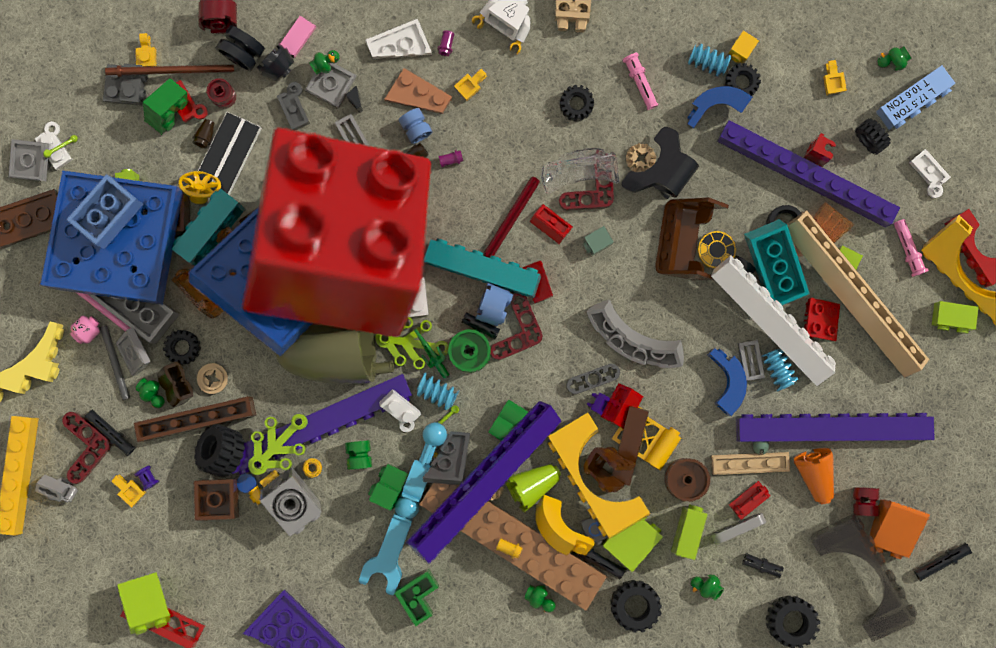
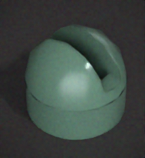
[753,441,769,455]

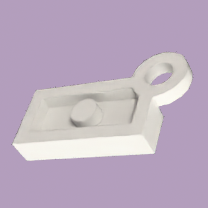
[35,122,73,170]
[379,389,421,432]

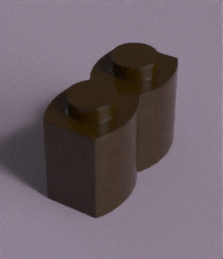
[157,362,193,408]

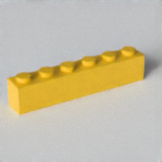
[0,416,39,535]

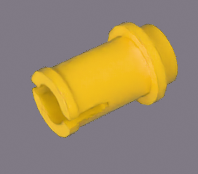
[496,538,522,559]

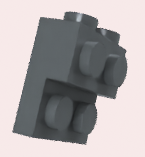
[103,64,148,106]

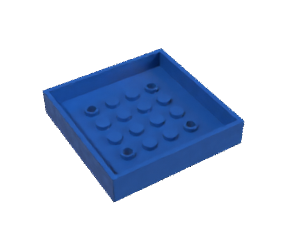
[40,170,183,305]
[189,207,313,356]

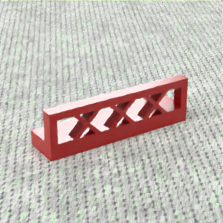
[120,607,205,648]

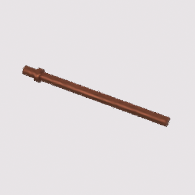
[105,64,234,77]

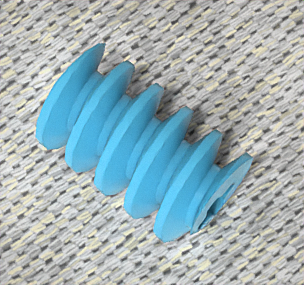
[688,43,731,76]
[761,349,798,391]
[417,373,460,411]

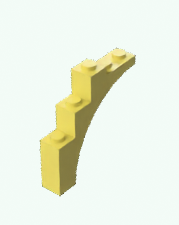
[0,321,64,402]

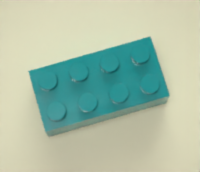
[172,188,246,266]
[744,219,810,305]

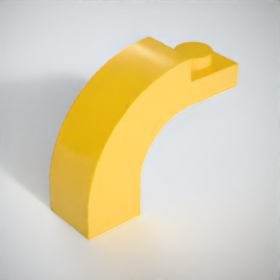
[535,495,595,556]

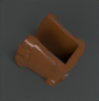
[583,447,636,492]

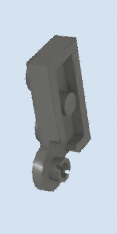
[277,82,310,131]

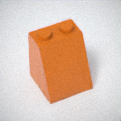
[866,499,930,559]

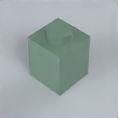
[582,226,614,256]

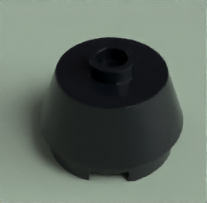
[256,43,294,81]

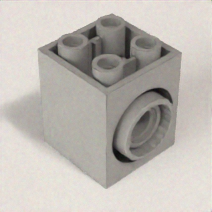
[260,467,322,536]

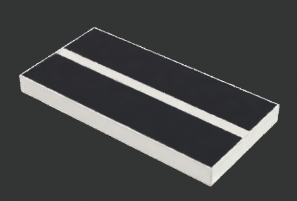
[198,112,262,195]

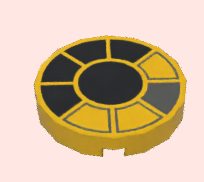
[697,231,736,269]

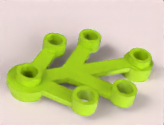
[376,317,449,370]
[248,414,308,475]

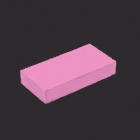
[280,16,316,58]

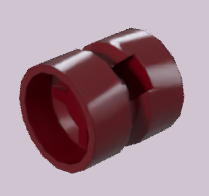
[207,78,236,109]
[853,487,879,516]

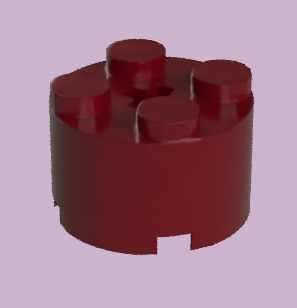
[198,0,237,34]

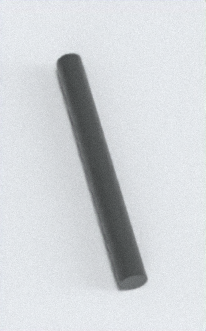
[100,326,130,400]

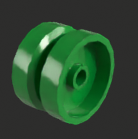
[448,329,491,373]

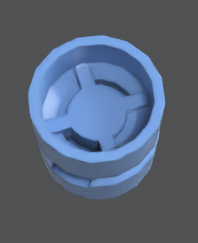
[399,108,432,144]

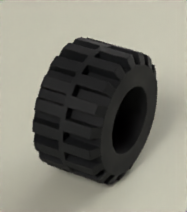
[194,424,245,478]
[610,580,662,633]
[766,595,820,648]

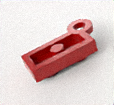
[176,80,208,123]

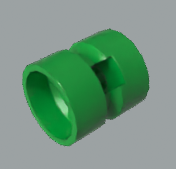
[345,440,372,470]

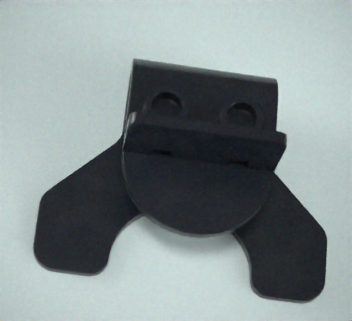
[621,127,699,199]

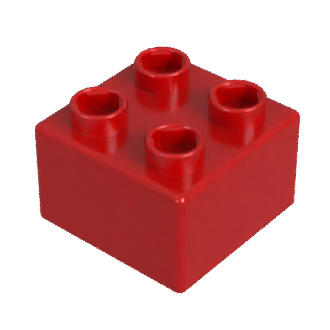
[242,128,431,337]

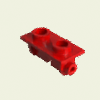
[729,481,771,520]

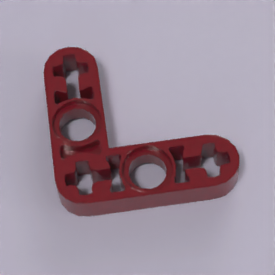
[559,153,614,210]
[491,293,543,360]
[62,412,111,484]

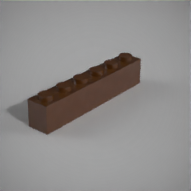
[134,396,257,442]

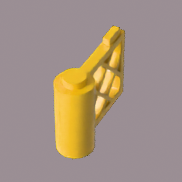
[612,406,682,471]

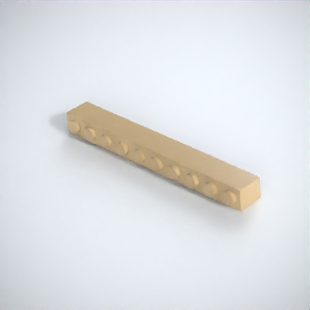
[787,211,930,378]

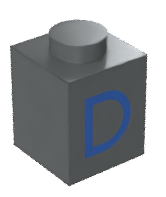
[580,517,608,546]

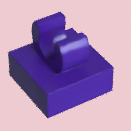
[587,392,610,415]

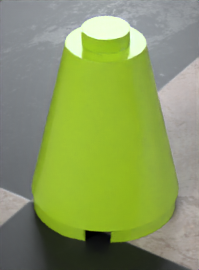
[506,464,561,512]

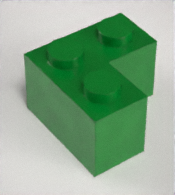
[143,78,188,135]
[368,464,409,511]
[395,569,439,627]

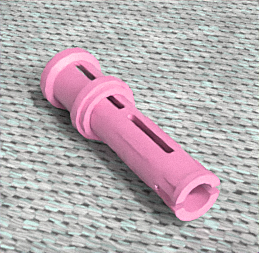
[622,52,658,110]
[893,219,929,277]

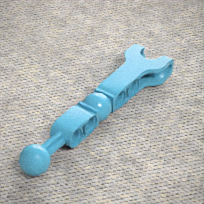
[359,422,447,596]

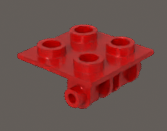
[804,298,840,341]

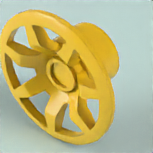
[178,171,221,204]

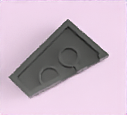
[423,431,470,485]

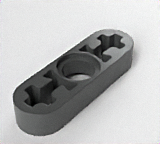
[567,364,620,394]

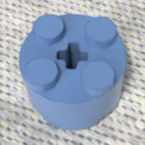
[475,283,513,326]

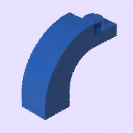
[687,86,753,128]
[707,348,747,416]

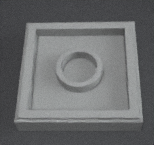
[305,63,357,109]
[8,139,49,181]
[116,328,151,376]

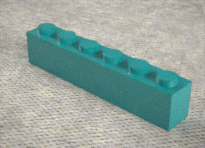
[423,238,541,299]

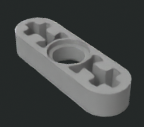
[711,513,766,544]

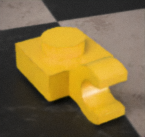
[136,33,156,67]
[823,60,847,95]
[454,69,487,101]
[111,474,147,508]

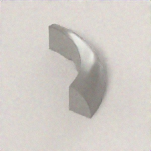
[587,299,684,368]

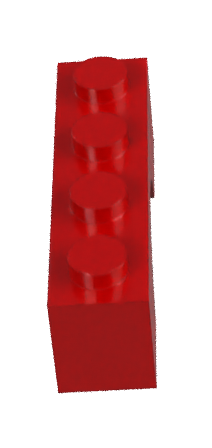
[944,209,996,288]

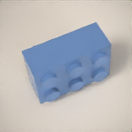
[67,174,143,249]

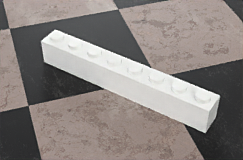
[711,255,836,386]

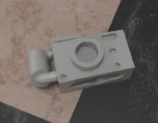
[35,475,78,503]

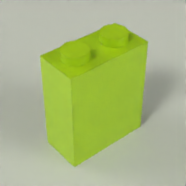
[671,504,708,560]
[601,517,663,572]
[117,572,170,635]

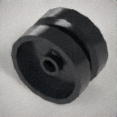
[215,25,265,71]

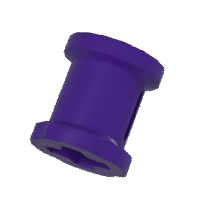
[134,465,159,491]

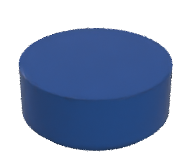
[237,473,257,493]

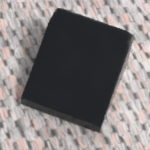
[346,86,363,113]

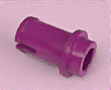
[438,30,455,56]
[439,150,463,167]

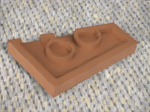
[384,68,452,114]

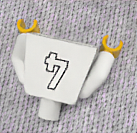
[472,0,530,55]

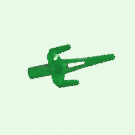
[414,329,450,379]

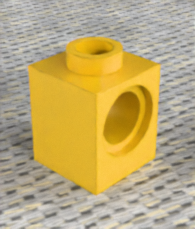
[728,31,759,64]

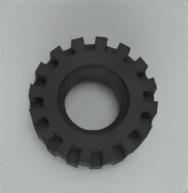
[724,63,761,96]
[560,85,594,121]
[855,118,891,155]
[163,330,201,365]

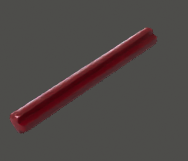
[483,176,540,258]

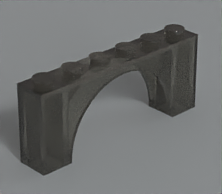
[810,513,917,642]

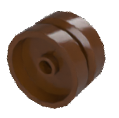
[664,458,710,502]

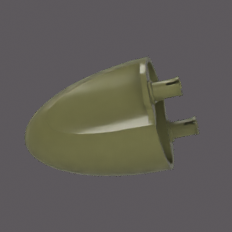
[276,323,394,384]

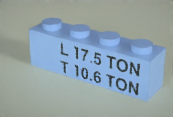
[876,66,956,130]

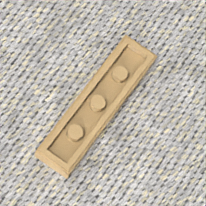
[711,452,790,475]

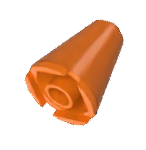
[794,448,834,504]

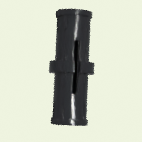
[461,312,501,340]
[742,553,784,578]

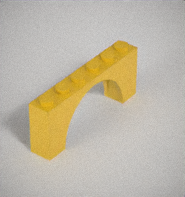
[921,215,996,325]
[547,413,650,539]

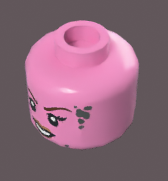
[70,316,100,344]

